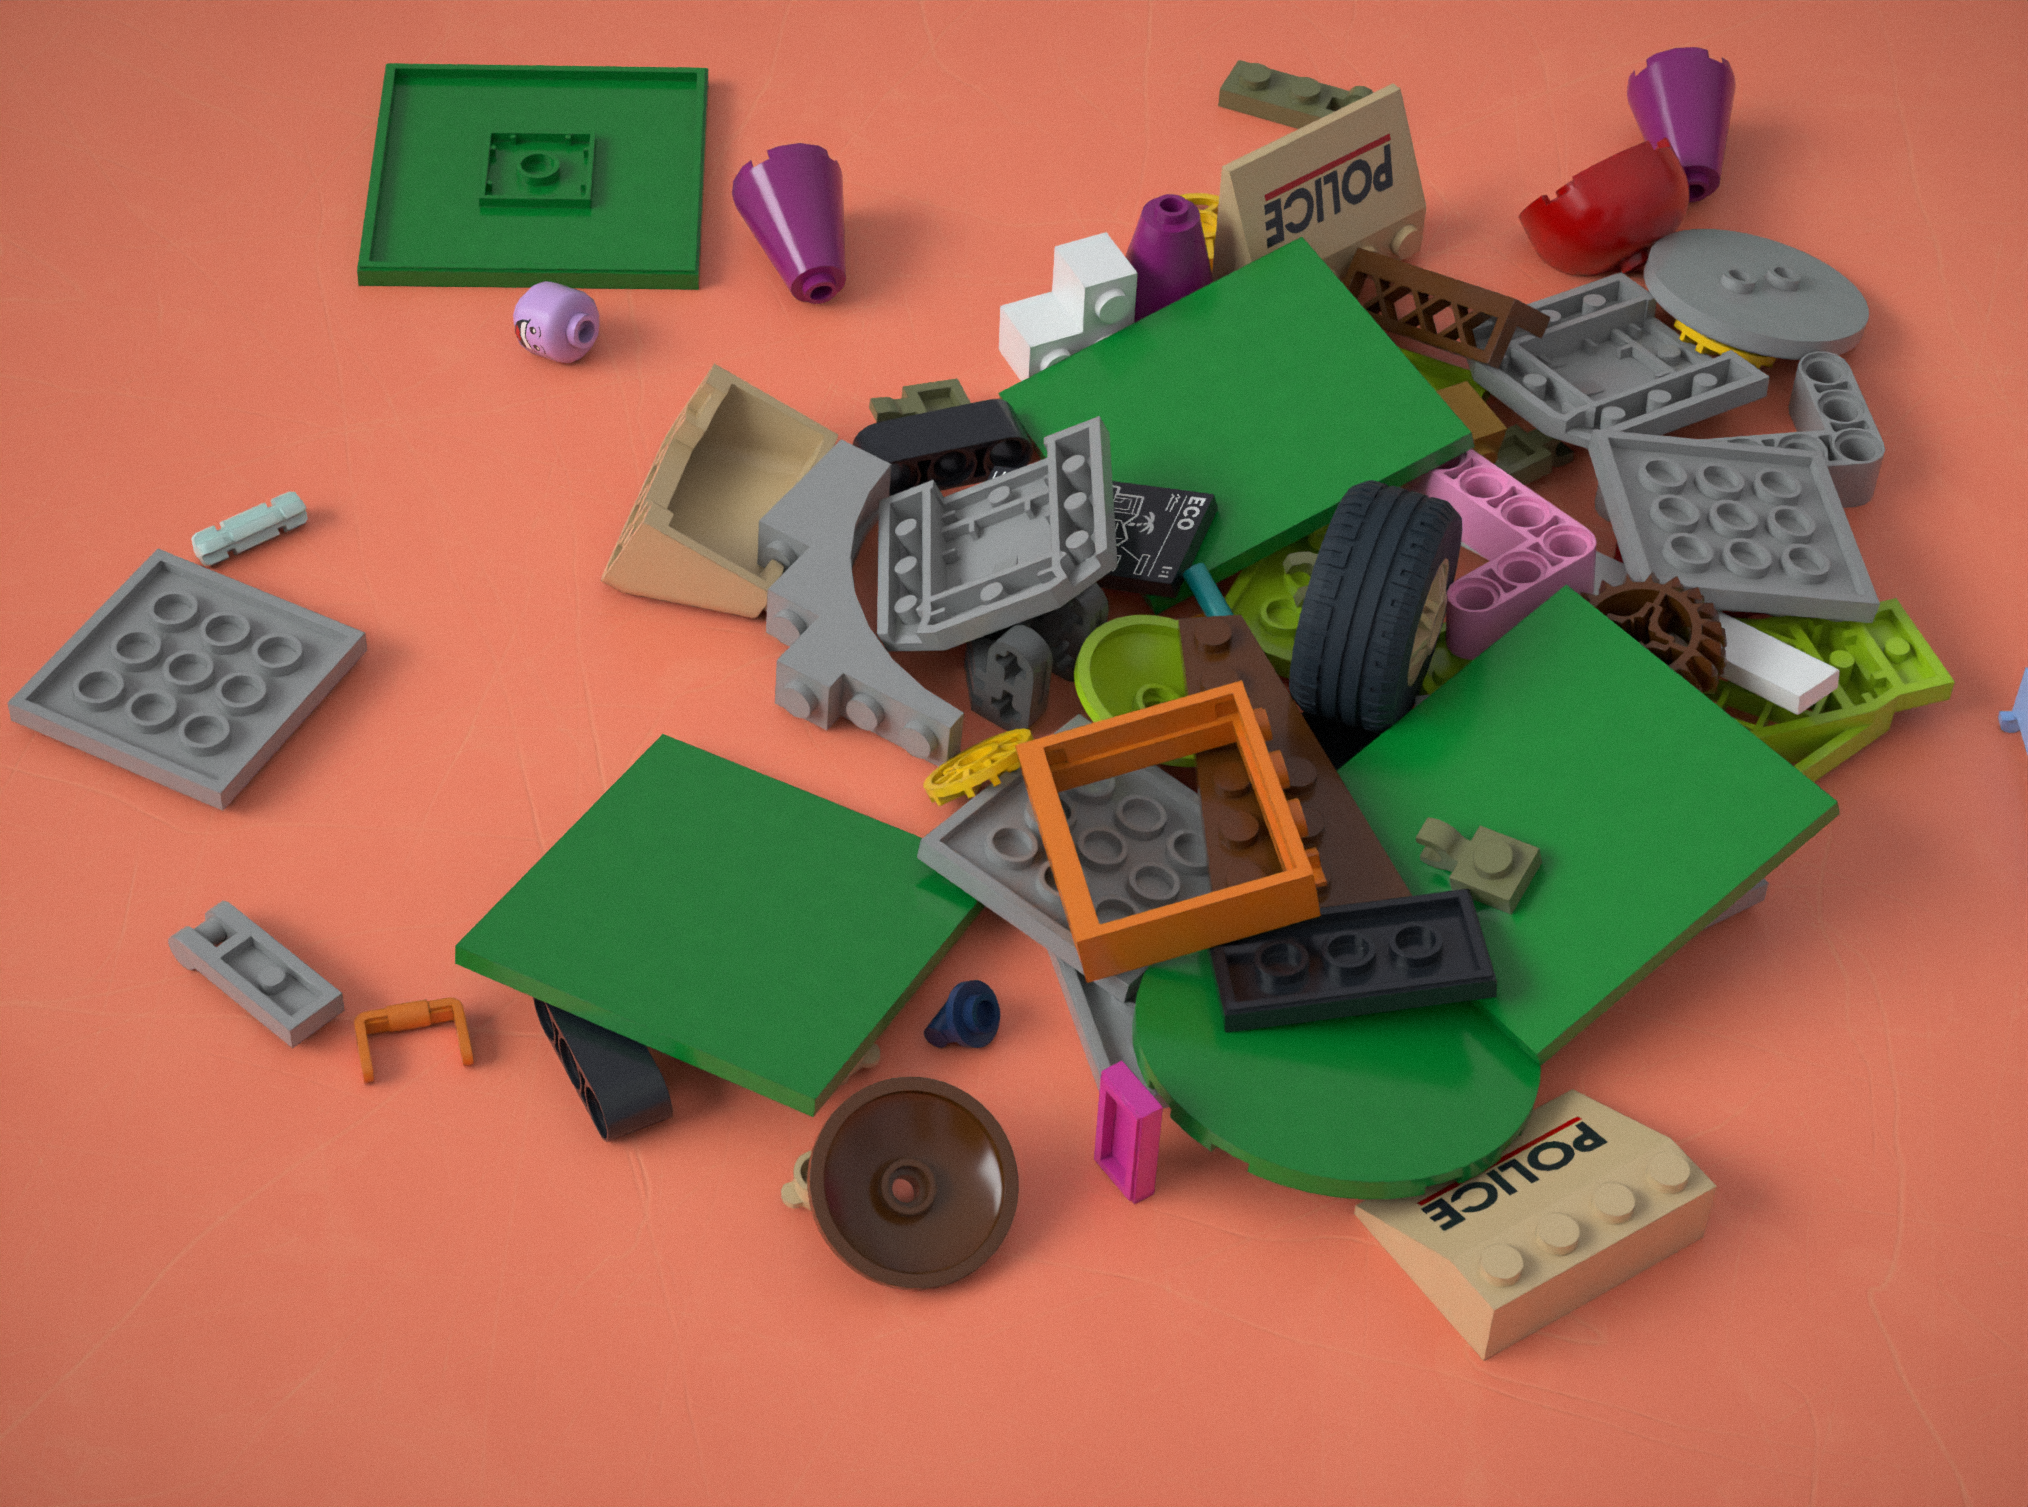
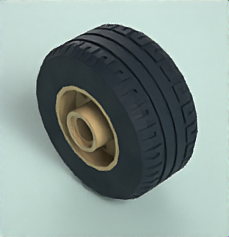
[1289,480,1462,734]

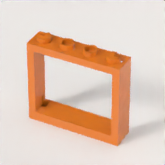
[1015,680,1327,983]

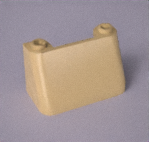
[601,363,838,618]

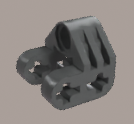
[964,582,1109,731]

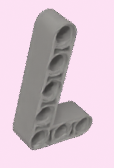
[1595,351,1885,522]

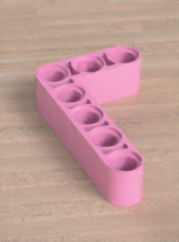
[1400,449,1597,660]

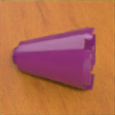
[1627,47,1736,202]
[732,143,846,304]
[1125,194,1213,323]

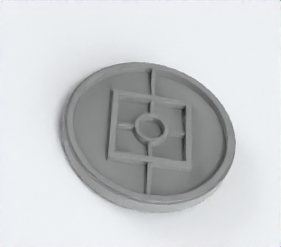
[1644,229,1869,360]

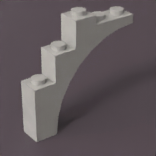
[757,439,964,767]

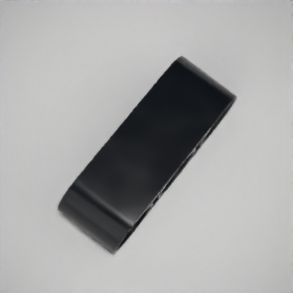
[853,399,1033,496]
[533,997,673,1142]

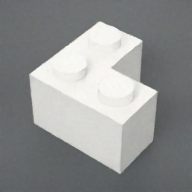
[999,232,1138,381]

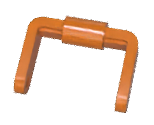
[354,997,474,1083]

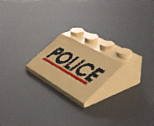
[1212,83,1426,283]
[1354,1089,1717,1361]

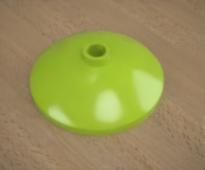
[1074,615,1195,767]

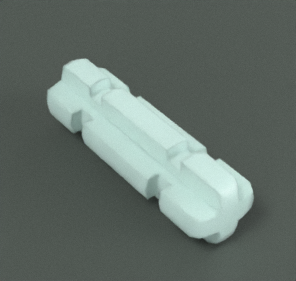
[191,491,308,567]

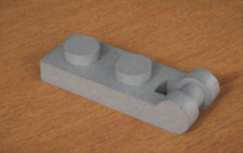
[168,900,345,1048]

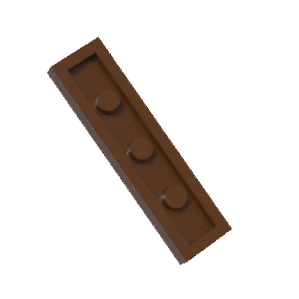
[1343,247,1551,369]

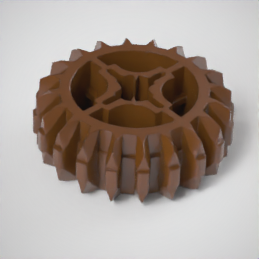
[1580,571,1727,694]

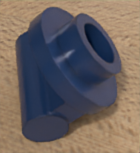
[924,980,1000,1048]

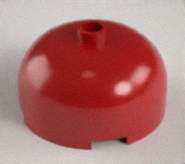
[1518,137,1689,276]

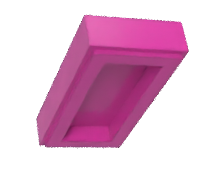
[1094,1060,1163,1205]

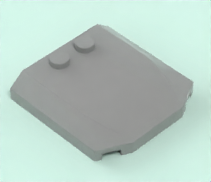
[1466,272,1769,449]
[877,416,1118,652]

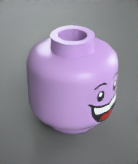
[513,281,600,363]

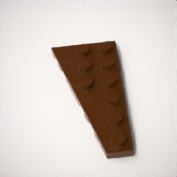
[1178,615,1412,908]

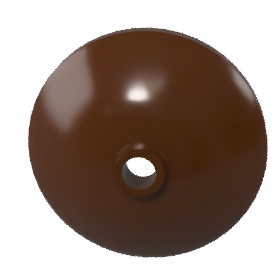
[807,1077,1019,1290]

